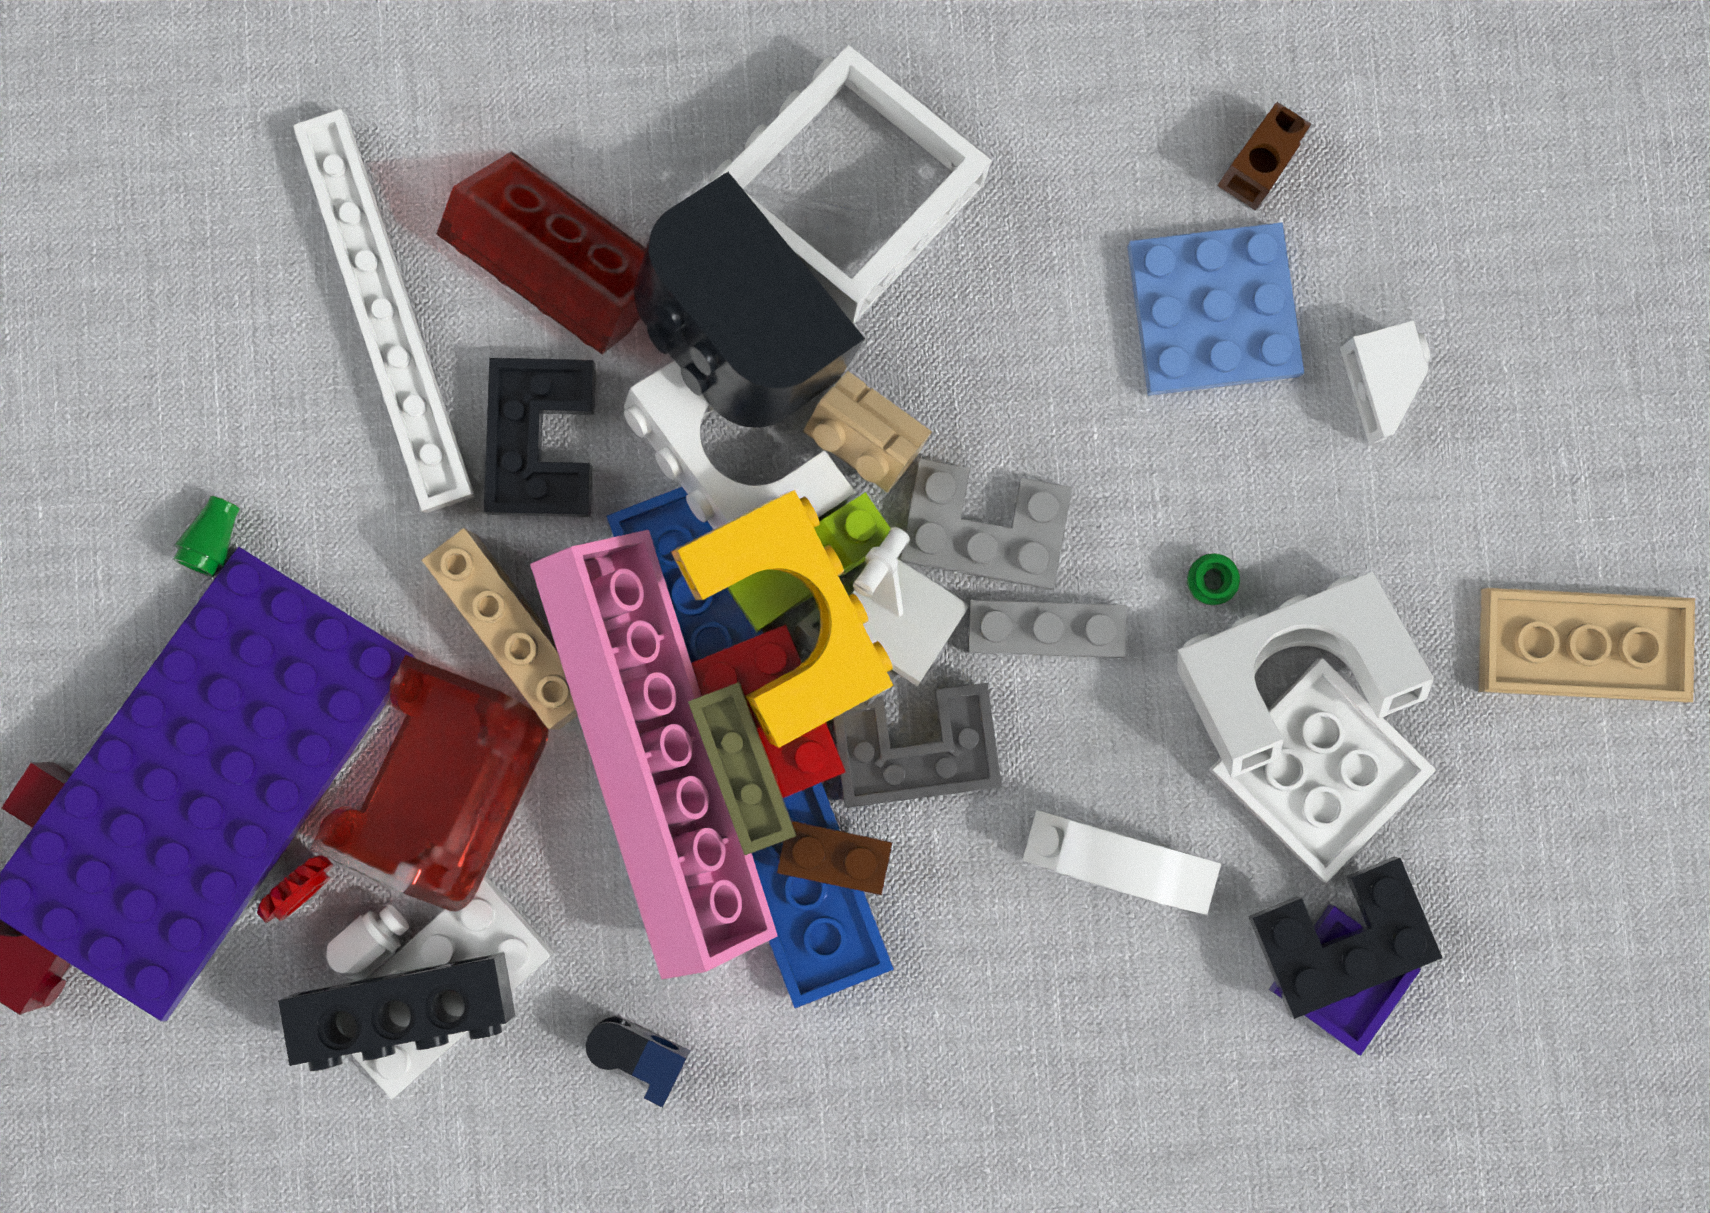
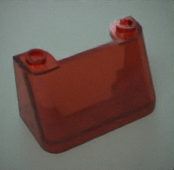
[310,654,549,911]

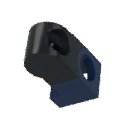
[585,1016,691,1108]

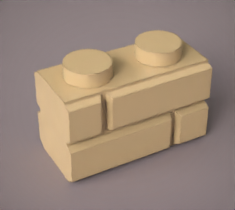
[803,371,932,493]

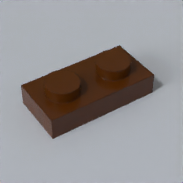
[777,820,893,895]

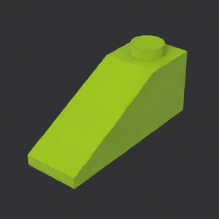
[727,492,891,632]

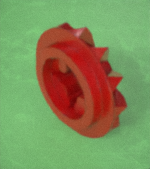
[257,855,333,923]

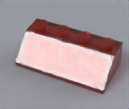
[436,151,646,355]

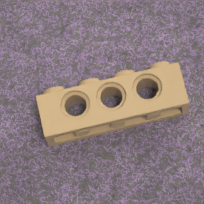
[422,528,578,730]

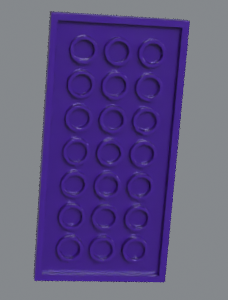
[0,547,417,1022]

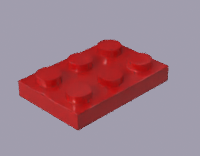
[691,624,846,798]

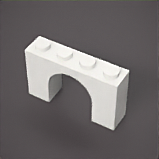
[624,360,856,529]
[1177,572,1434,778]

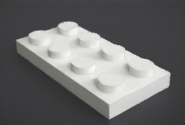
[336,876,554,1100]

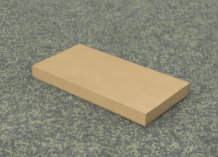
[1478,588,1695,703]

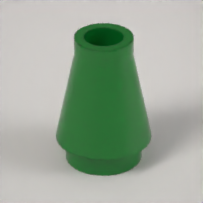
[173,496,240,577]

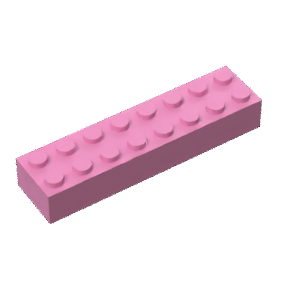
[530,530,778,980]

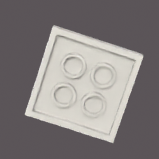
[1209,658,1436,883]

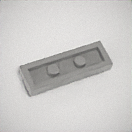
[968,600,1127,658]

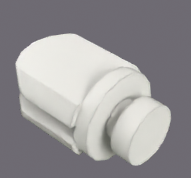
[326,905,409,981]

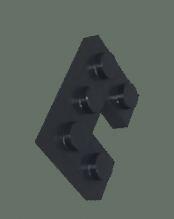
[484,358,596,517]
[1248,856,1443,1019]

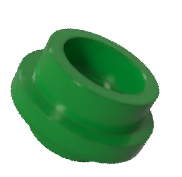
[1187,553,1240,606]

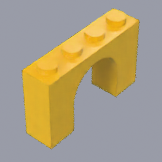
[671,490,893,748]

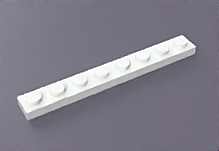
[293,109,475,513]

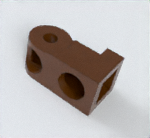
[1217,101,1312,211]

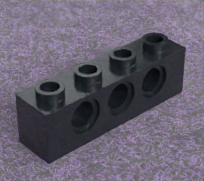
[278,952,516,1071]

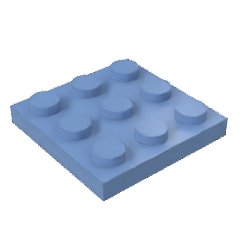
[1127,222,1304,396]

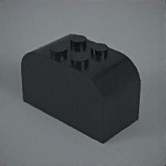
[634,172,865,428]

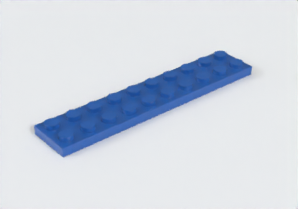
[606,487,894,1009]

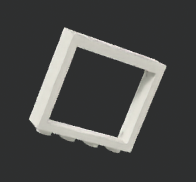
[710,45,992,324]

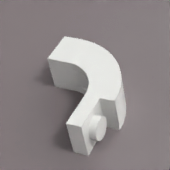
[1022,810,1221,915]

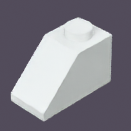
[1340,320,1430,445]

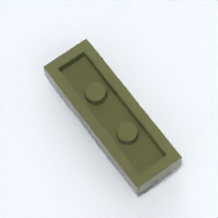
[688,682,797,855]

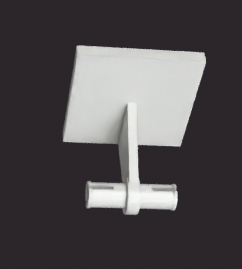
[853,527,970,686]

